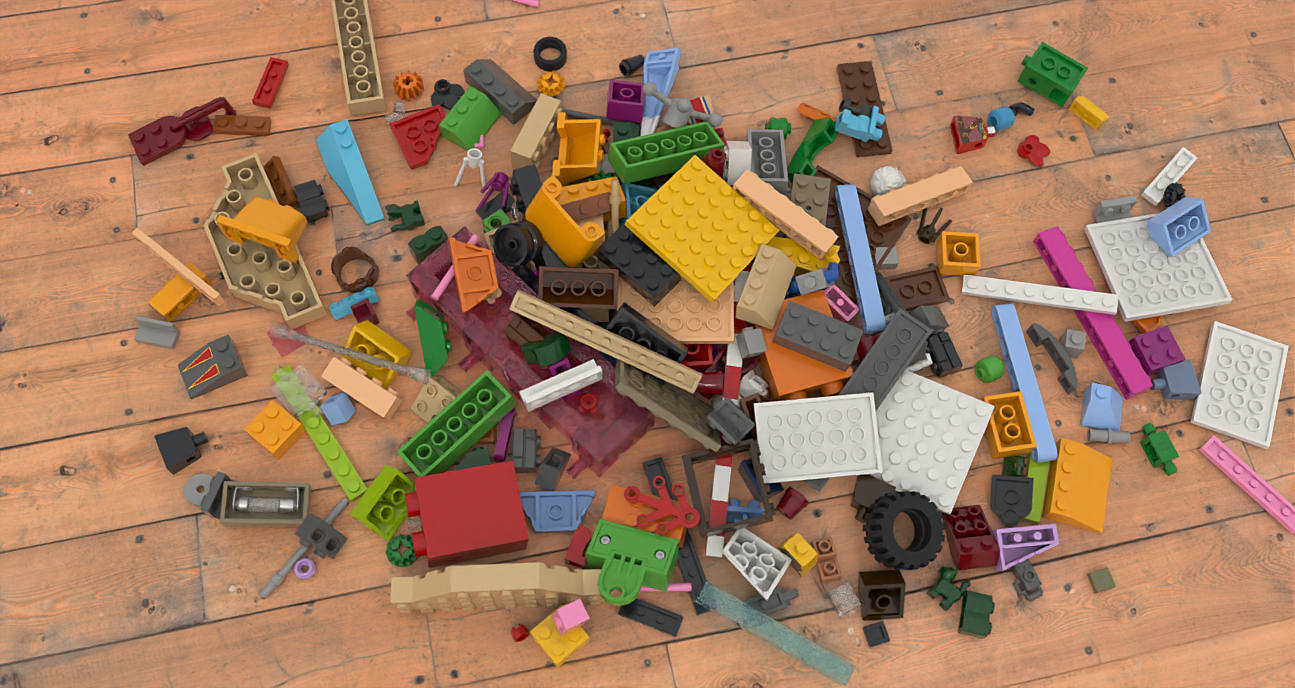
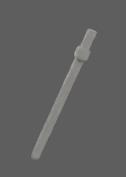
[259,497,350,599]

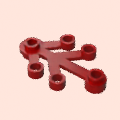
[624,476,700,535]

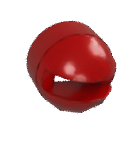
[511,624,530,642]

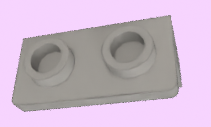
[1092,196,1137,223]

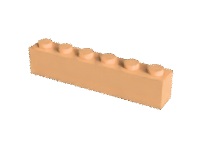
[867,166,973,226]
[732,169,838,260]

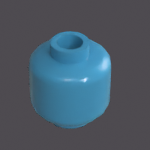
[988,106,1015,131]

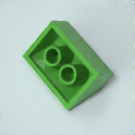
[439,86,501,151]

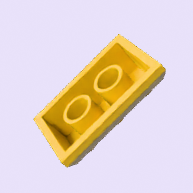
[341,320,413,388]

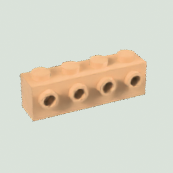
[321,357,403,420]

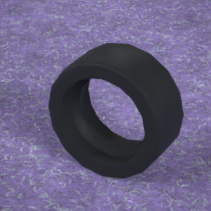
[533,36,567,72]

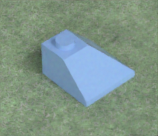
[1080,383,1123,431]

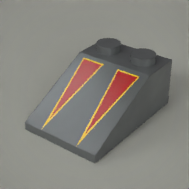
[178,335,248,399]

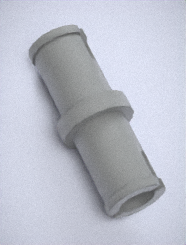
[1087,428,1131,444]

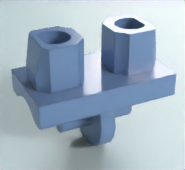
[726,499,764,529]

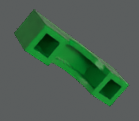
[787,118,839,183]

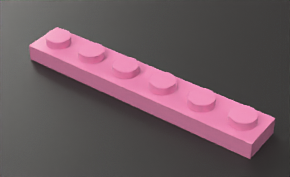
[1199,435,1295,534]

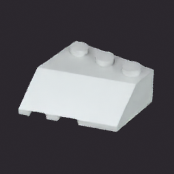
[722,528,792,600]

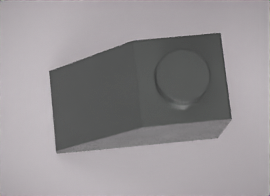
[535,447,571,491]

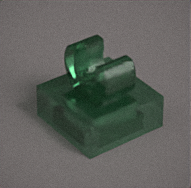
[1002,455,1027,477]

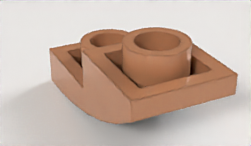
[811,536,842,583]

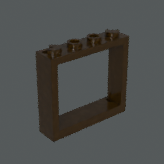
[682,439,776,538]

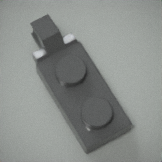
[741,587,799,623]

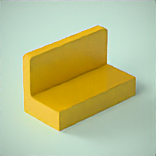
[1069,95,1109,130]

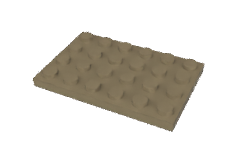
[615,358,721,452]

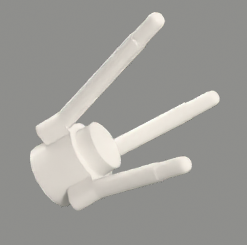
[454,148,486,187]

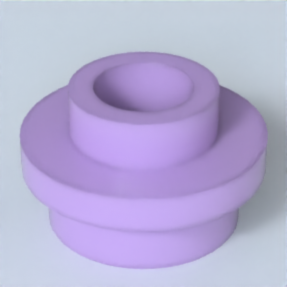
[294,558,316,579]

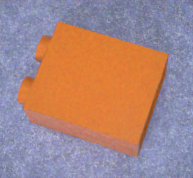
[746,290,853,402]

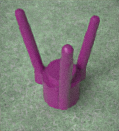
[475,172,511,212]

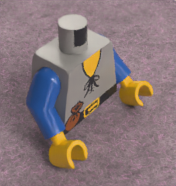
[788,251,840,296]

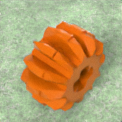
[393,70,424,101]

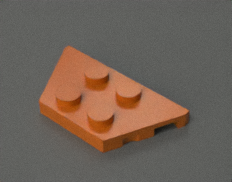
[448,237,499,313]

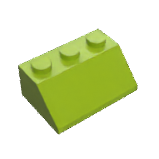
[349,465,415,541]

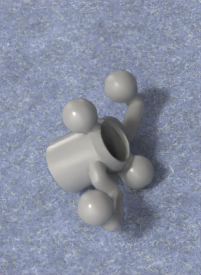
[642,82,722,128]

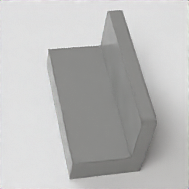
[134,316,180,349]

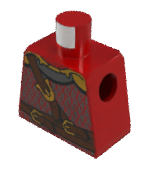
[950,116,995,154]

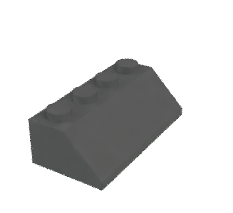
[463,59,537,125]

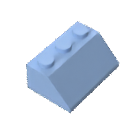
[1146,197,1211,257]

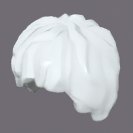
[870,166,906,196]

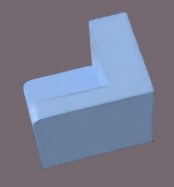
[320,392,356,426]

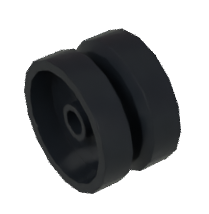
[493,220,543,267]

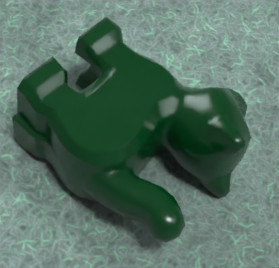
[387,200,425,232]
[926,567,971,611]

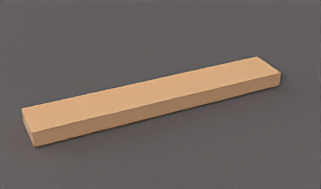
[132,228,225,306]

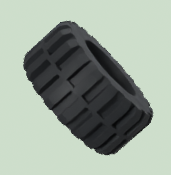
[863,491,945,570]

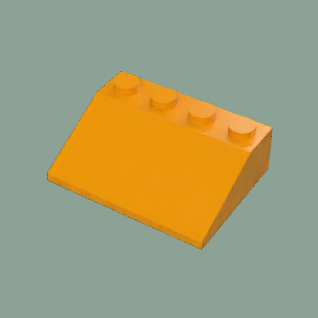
[1042,438,1113,533]

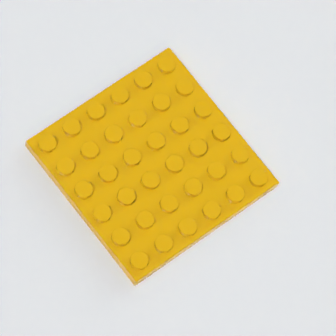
[624,155,780,303]

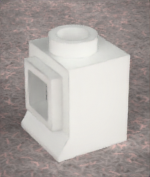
[739,370,769,397]

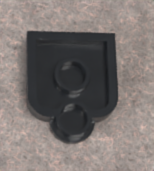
[990,475,1034,527]

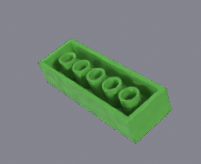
[608,121,725,184]
[397,370,518,477]

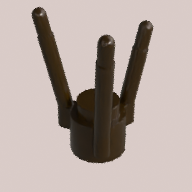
[916,208,952,244]

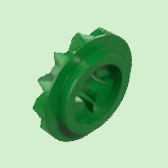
[385,534,417,567]

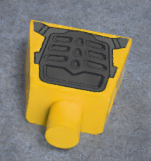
[776,533,818,578]

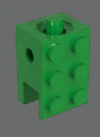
[1017,42,1088,108]

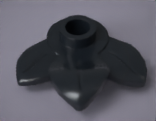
[431,79,465,110]

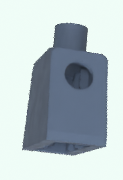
[1151,360,1202,400]

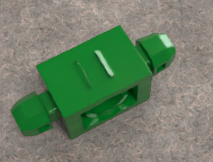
[1140,423,1179,476]

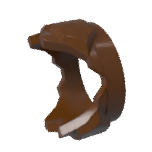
[331,246,379,293]

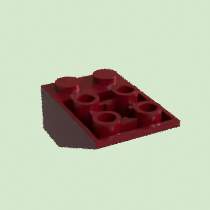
[941,505,1000,570]

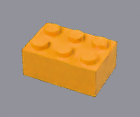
[981,391,1037,459]

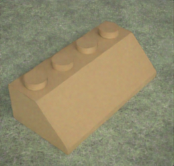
[736,244,796,330]

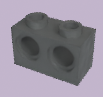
[295,513,348,560]

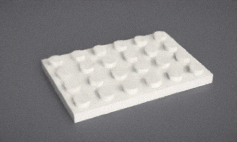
[1190,321,1289,449]
[753,392,883,483]

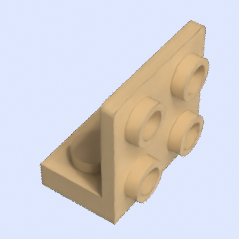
[411,375,462,423]

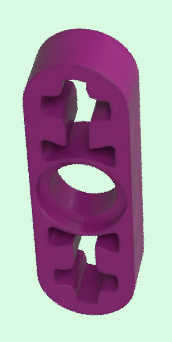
[494,408,516,463]

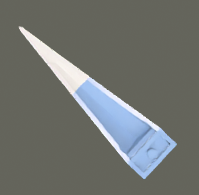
[641,47,682,136]

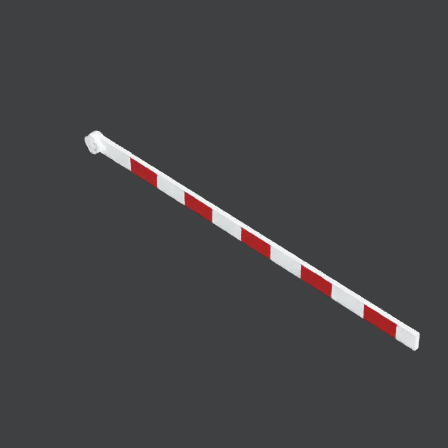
[705,261,752,558]

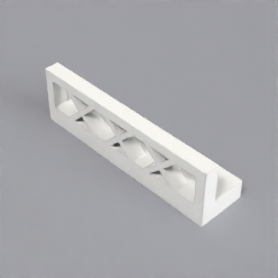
[519,359,602,412]

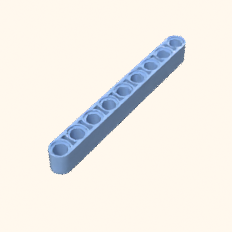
[835,184,886,334]
[992,303,1057,463]

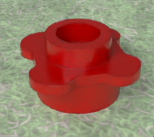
[578,393,599,413]

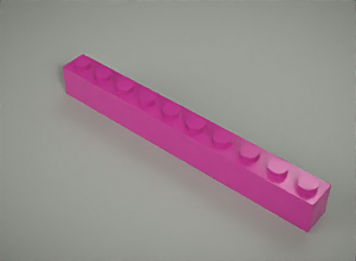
[1033,226,1153,400]

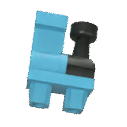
[834,98,885,142]

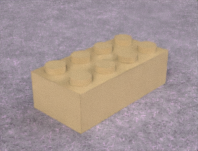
[510,93,563,172]

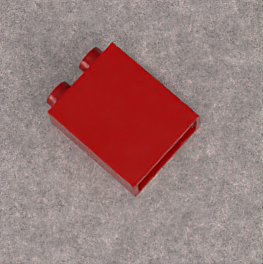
[405,460,529,568]

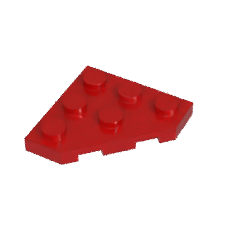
[390,104,446,170]

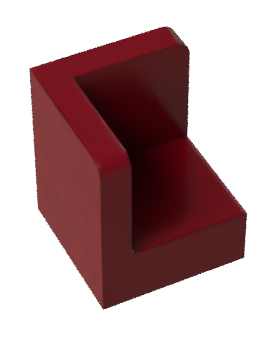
[351,298,379,325]

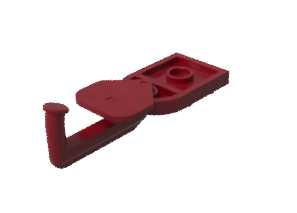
[128,97,236,166]

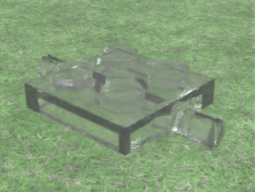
[269,364,327,418]

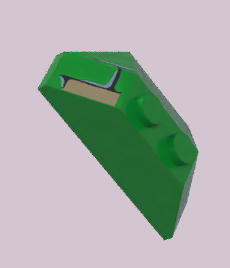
[414,299,452,379]

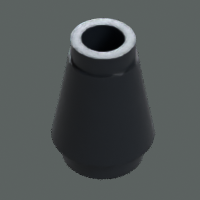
[619,54,645,76]

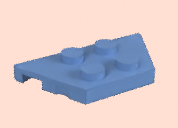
[519,490,595,533]

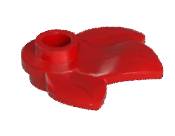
[1017,135,1050,166]

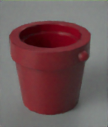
[698,370,723,396]
[776,487,809,520]

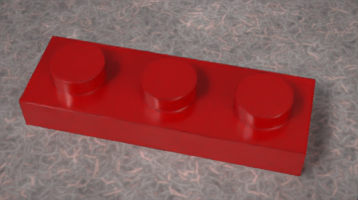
[252,57,289,109]

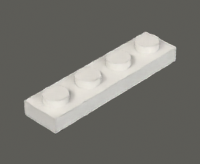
[1141,147,1198,206]

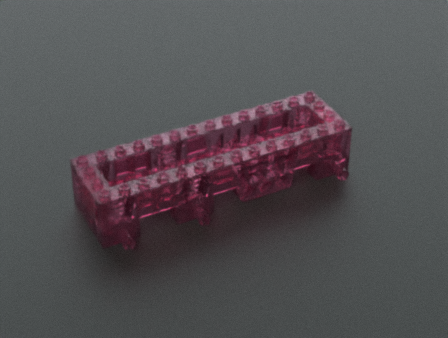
[406,226,655,479]

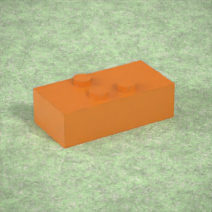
[602,485,691,548]

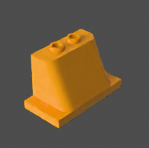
[552,112,606,187]
[216,197,307,263]

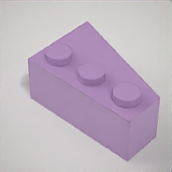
[992,524,1059,572]

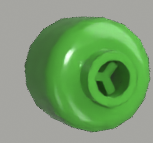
[975,355,1004,383]

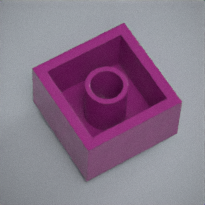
[606,80,645,123]
[1129,326,1185,376]

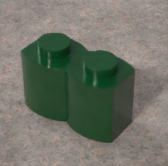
[408,226,449,264]
[958,590,995,639]

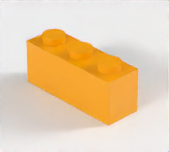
[148,262,212,323]

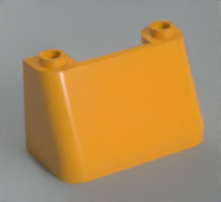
[525,175,605,268]

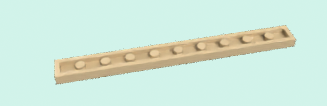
[510,290,702,394]

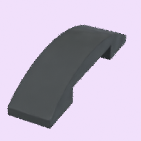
[1026,323,1078,394]

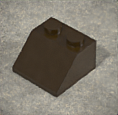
[858,570,906,621]

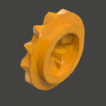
[537,71,565,96]

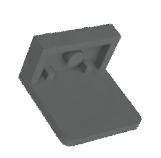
[706,396,756,445]
[200,471,235,519]

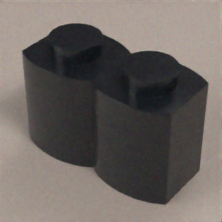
[294,180,330,223]

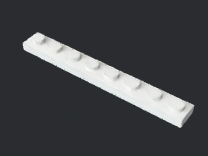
[961,275,1119,315]

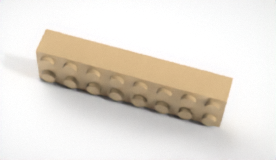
[331,0,387,116]

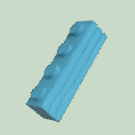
[328,286,379,321]

